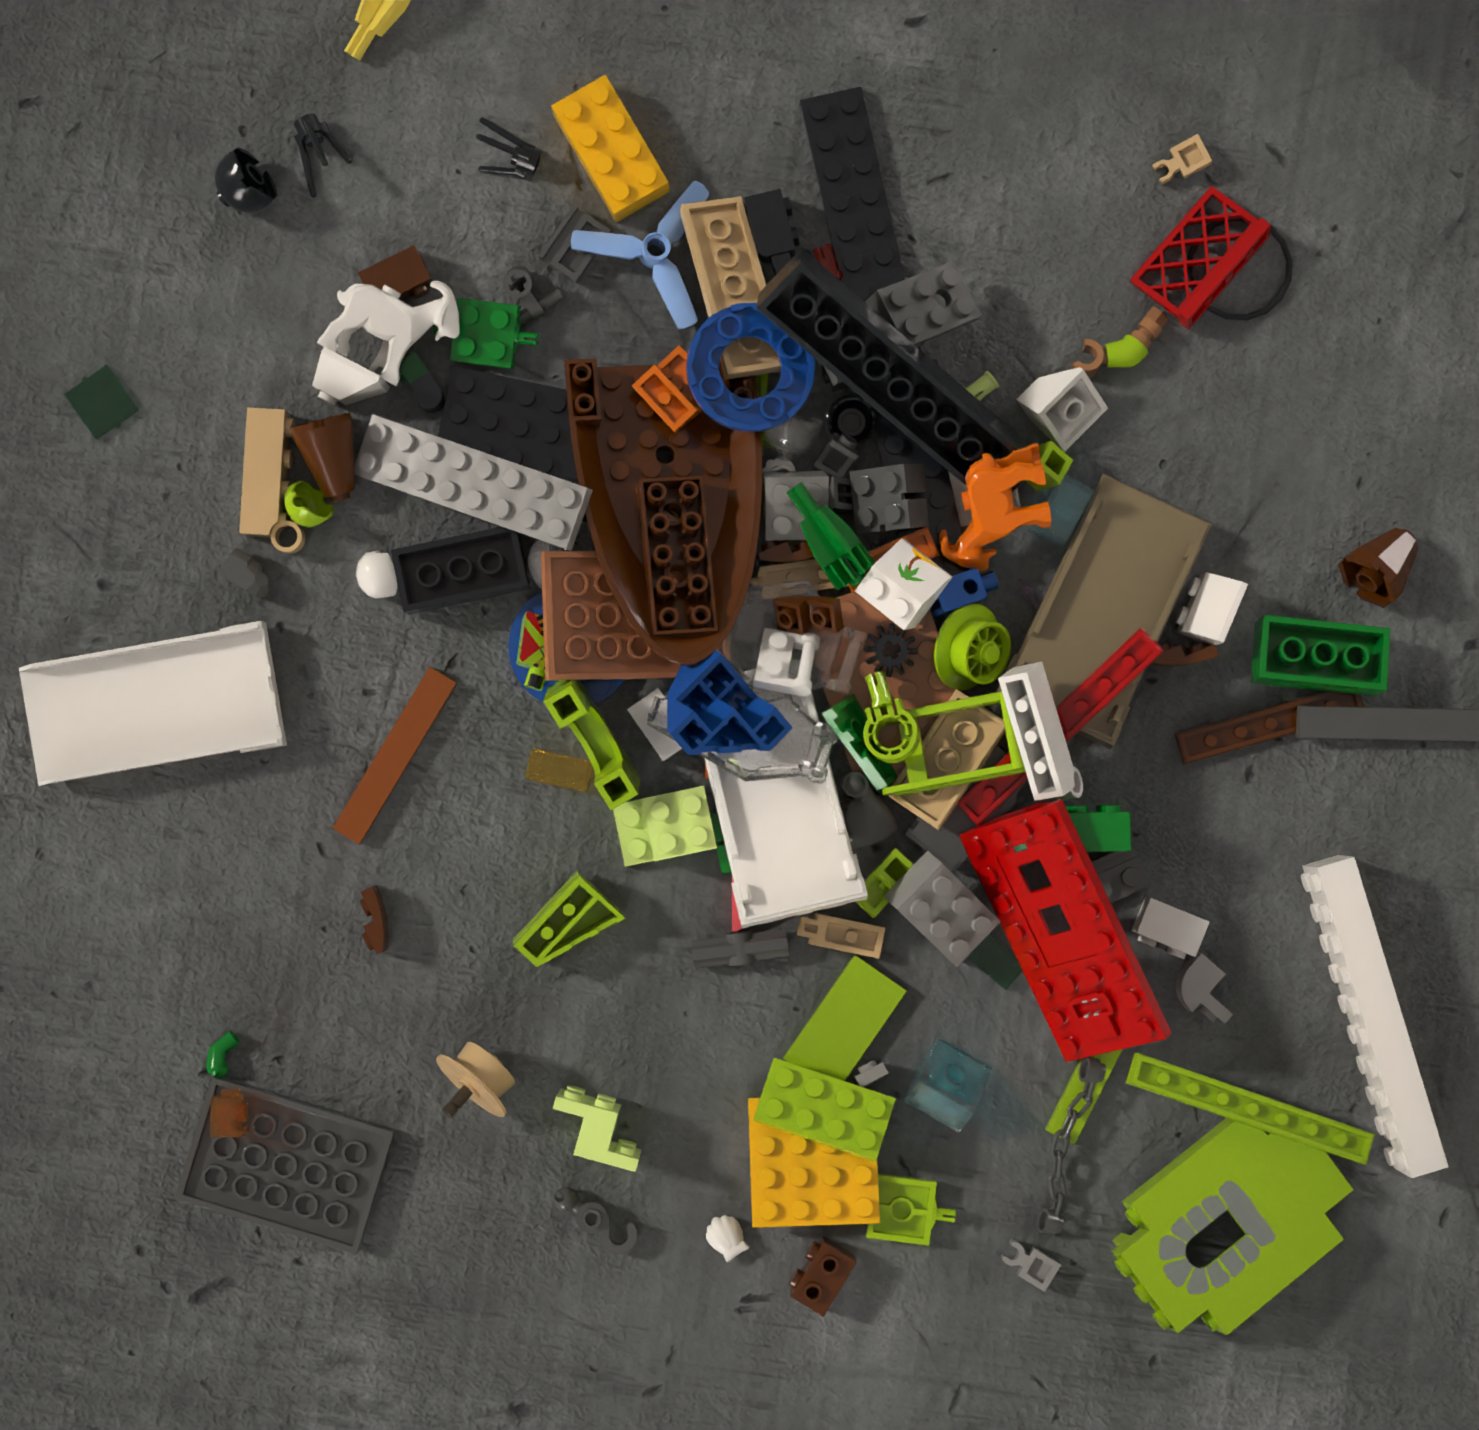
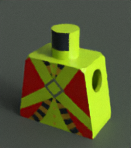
[516,611,545,691]

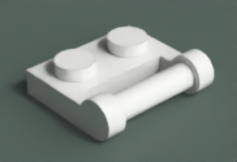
[753,628,820,696]

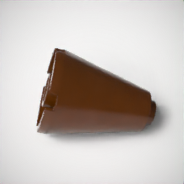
[290,412,355,502]

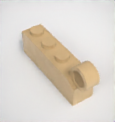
[239,407,305,554]

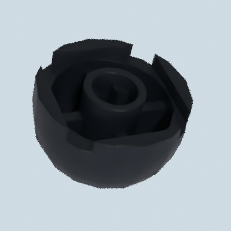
[215,147,277,213]

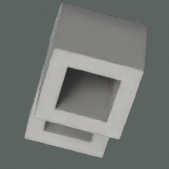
[1176,952,1233,1024]

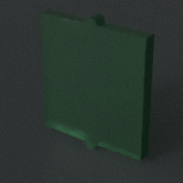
[64,365,139,439]

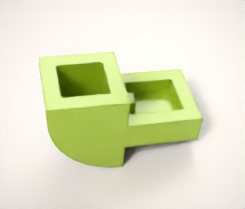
[855,848,914,918]

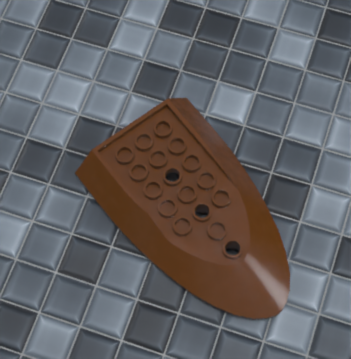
[564,359,762,666]

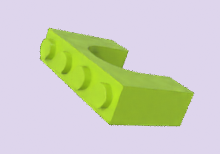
[543,680,640,810]

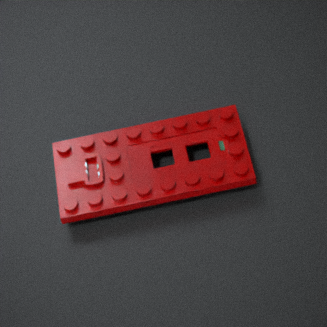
[959,798,1172,1062]

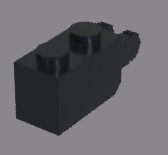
[744,189,800,277]

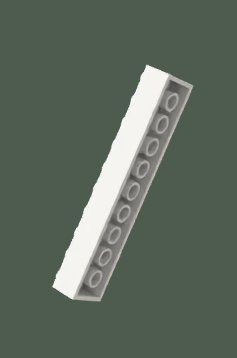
[1301,855,1448,1178]

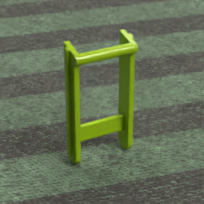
[875,691,1026,797]

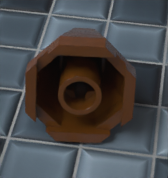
[1338,528,1418,608]

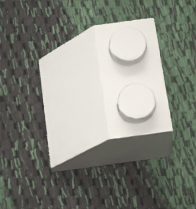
[1175,572,1248,646]

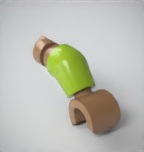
[1070,306,1168,378]

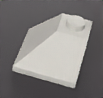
[312,347,390,406]
[1016,367,1108,452]

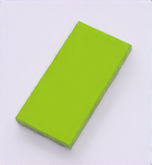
[783,954,907,1081]

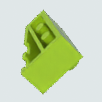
[513,870,626,967]

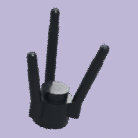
[294,114,352,198]
[476,117,541,179]

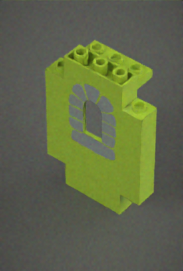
[1111,1118,1353,1335]

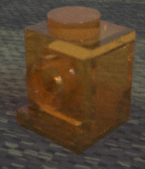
[210,1089,249,1137]

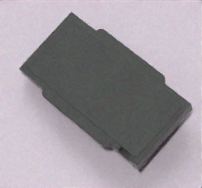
[904,746,1028,873]

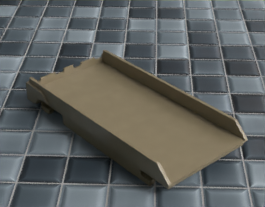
[996,474,1212,749]

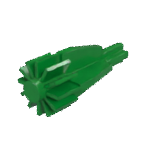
[786,482,876,590]

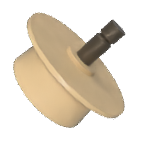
[436,1042,515,1118]

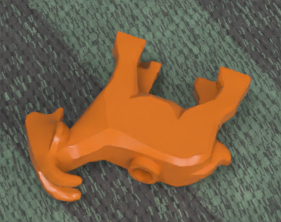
[939,443,1052,571]

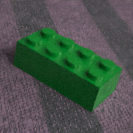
[1251,615,1391,697]

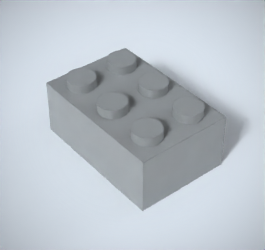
[883,851,1001,967]

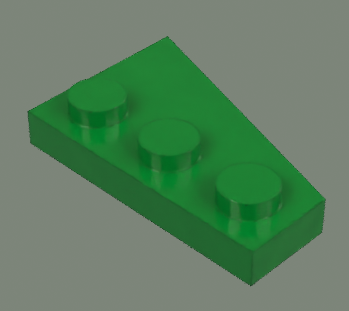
[821,694,898,791]

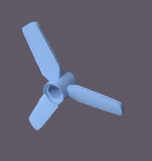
[570,181,709,330]

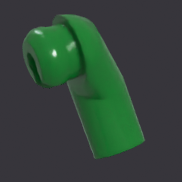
[206,1030,240,1078]

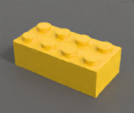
[551,74,670,223]

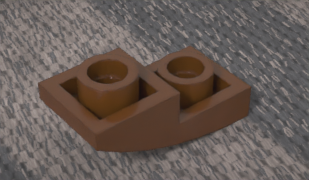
[756,540,814,564]
[773,596,844,634]
[1150,642,1219,667]
[360,885,388,954]

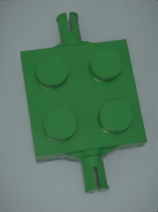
[433,298,539,369]

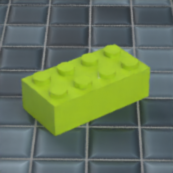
[753,1058,896,1162]

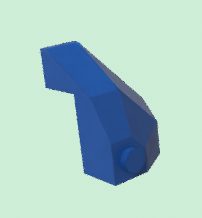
[667,650,793,755]

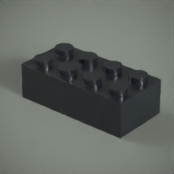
[391,527,531,615]

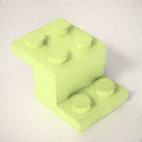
[613,786,717,867]
[553,1085,642,1172]

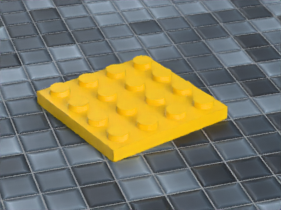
[748,1098,880,1228]

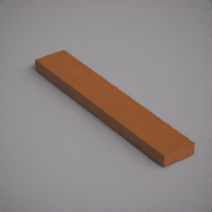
[332,667,458,845]

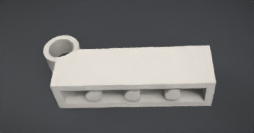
[998,662,1083,801]

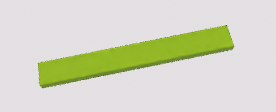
[1126,1053,1375,1165]

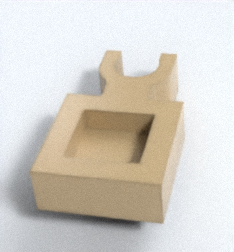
[1152,134,1212,185]

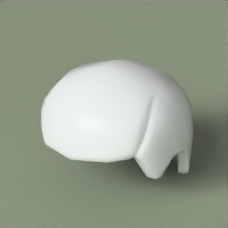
[356,550,398,598]

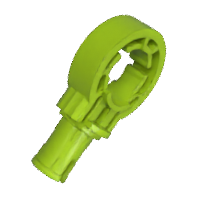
[863,671,920,763]

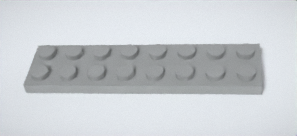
[354,414,593,551]

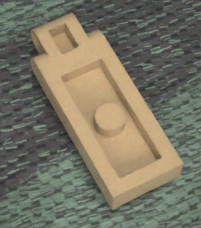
[797,913,885,959]

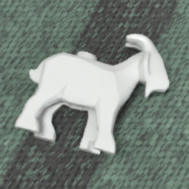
[317,281,460,386]

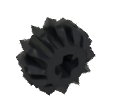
[863,623,918,677]

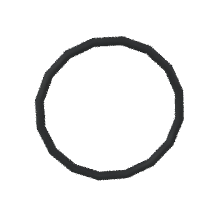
[1187,218,1292,321]

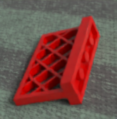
[1130,186,1271,330]

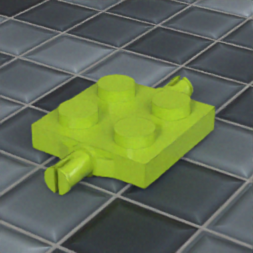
[866,1173,956,1246]

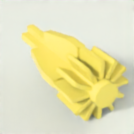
[344,0,411,61]

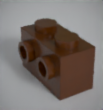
[788,1236,857,1317]

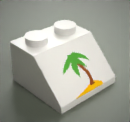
[855,538,952,630]

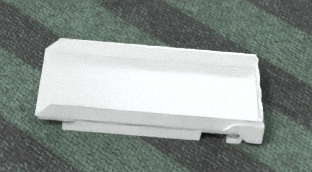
[19,621,287,786]
[703,660,868,929]

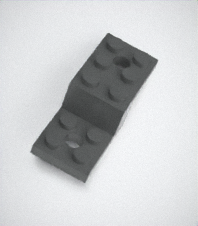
[823,260,982,386]

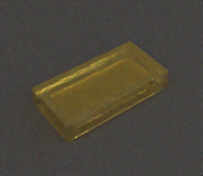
[525,748,592,792]

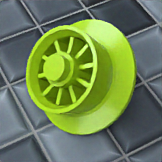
[934,603,1011,690]

